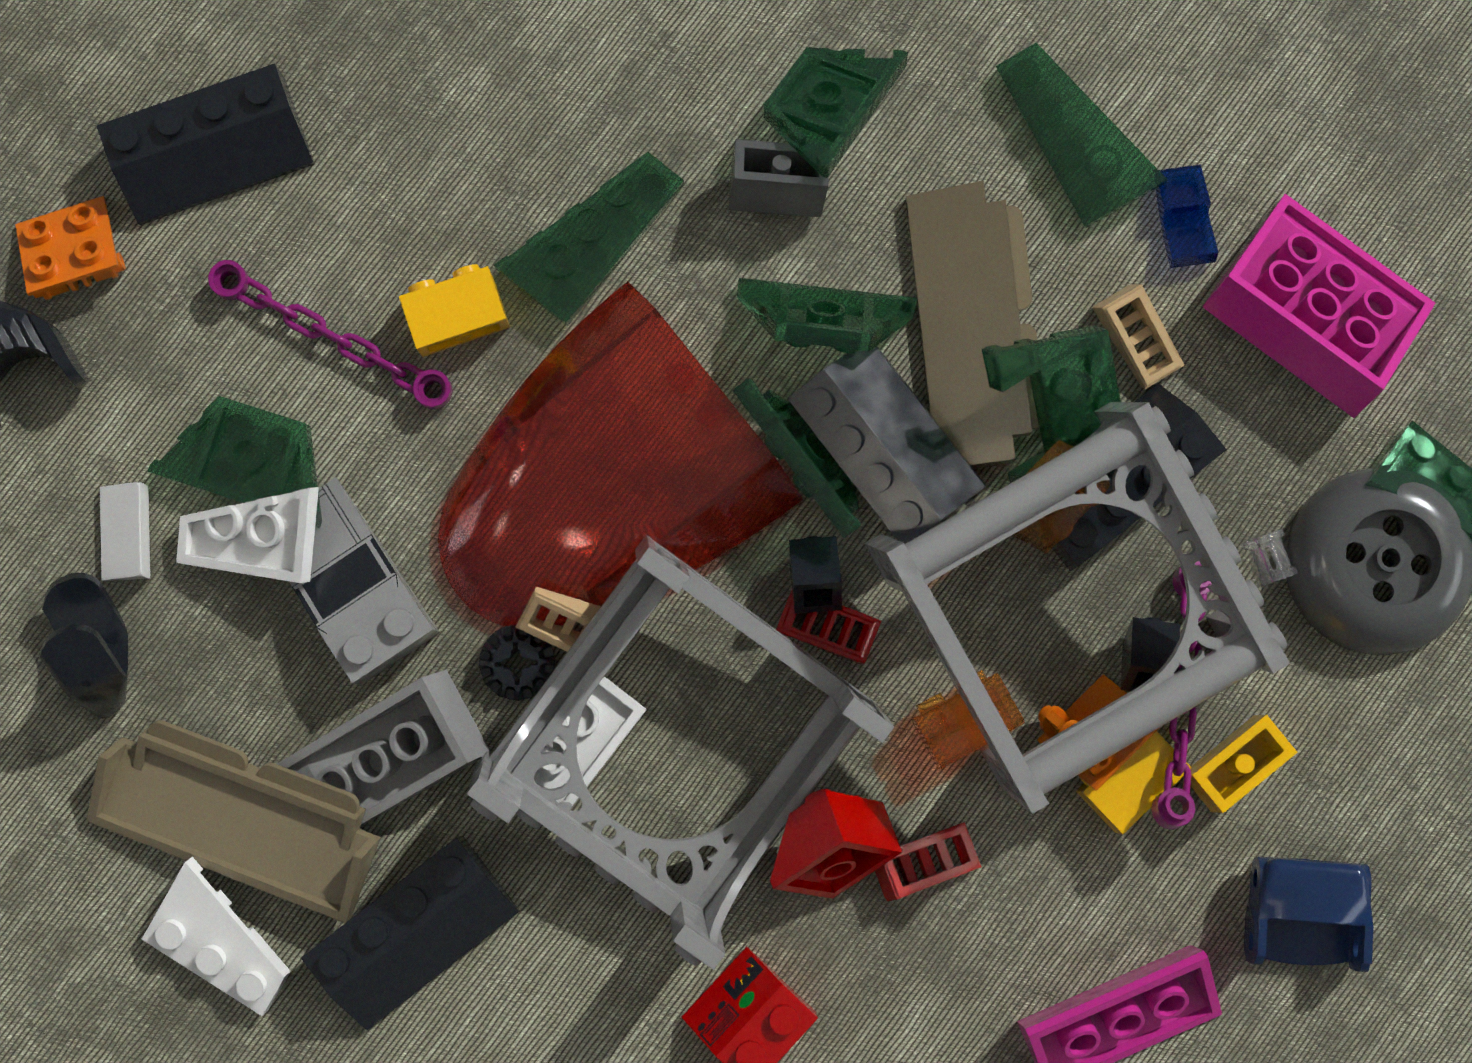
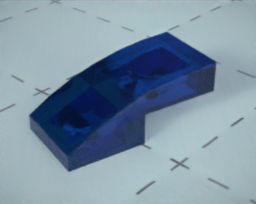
[1154,164,1219,268]

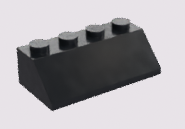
[96,63,315,225]
[787,338,987,544]
[1032,383,1227,571]
[301,836,520,1030]

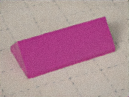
[1017,945,1222,1063]

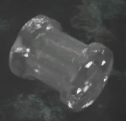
[1242,529,1299,587]

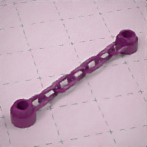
[208,260,453,409]
[1151,561,1212,830]

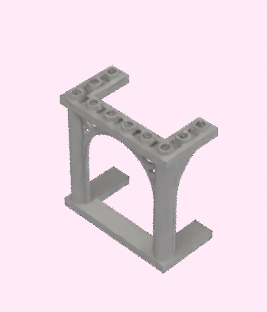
[864,402,1290,814]
[467,535,894,970]

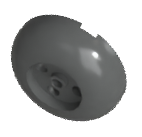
[1284,468,1472,655]

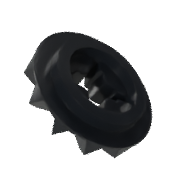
[479,625,555,701]

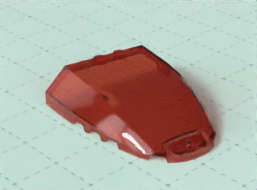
[438,281,803,627]

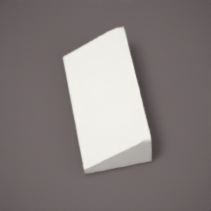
[100,482,150,581]

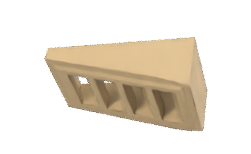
[1092,284,1184,389]
[516,587,601,652]

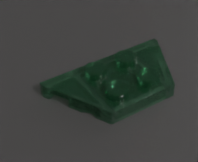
[763,47,908,178]
[737,278,917,353]
[733,378,861,539]
[148,396,322,528]

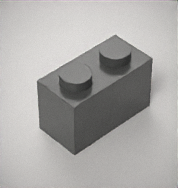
[729,139,829,217]

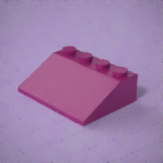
[1202,194,1436,418]

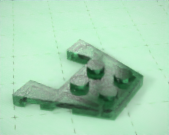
[982,325,1121,483]

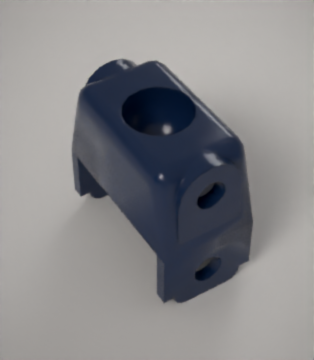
[1244,856,1374,972]

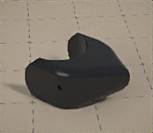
[0,300,89,430]
[39,572,128,718]

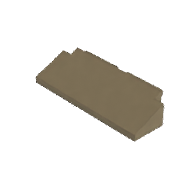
[905,180,1046,468]
[86,720,381,923]

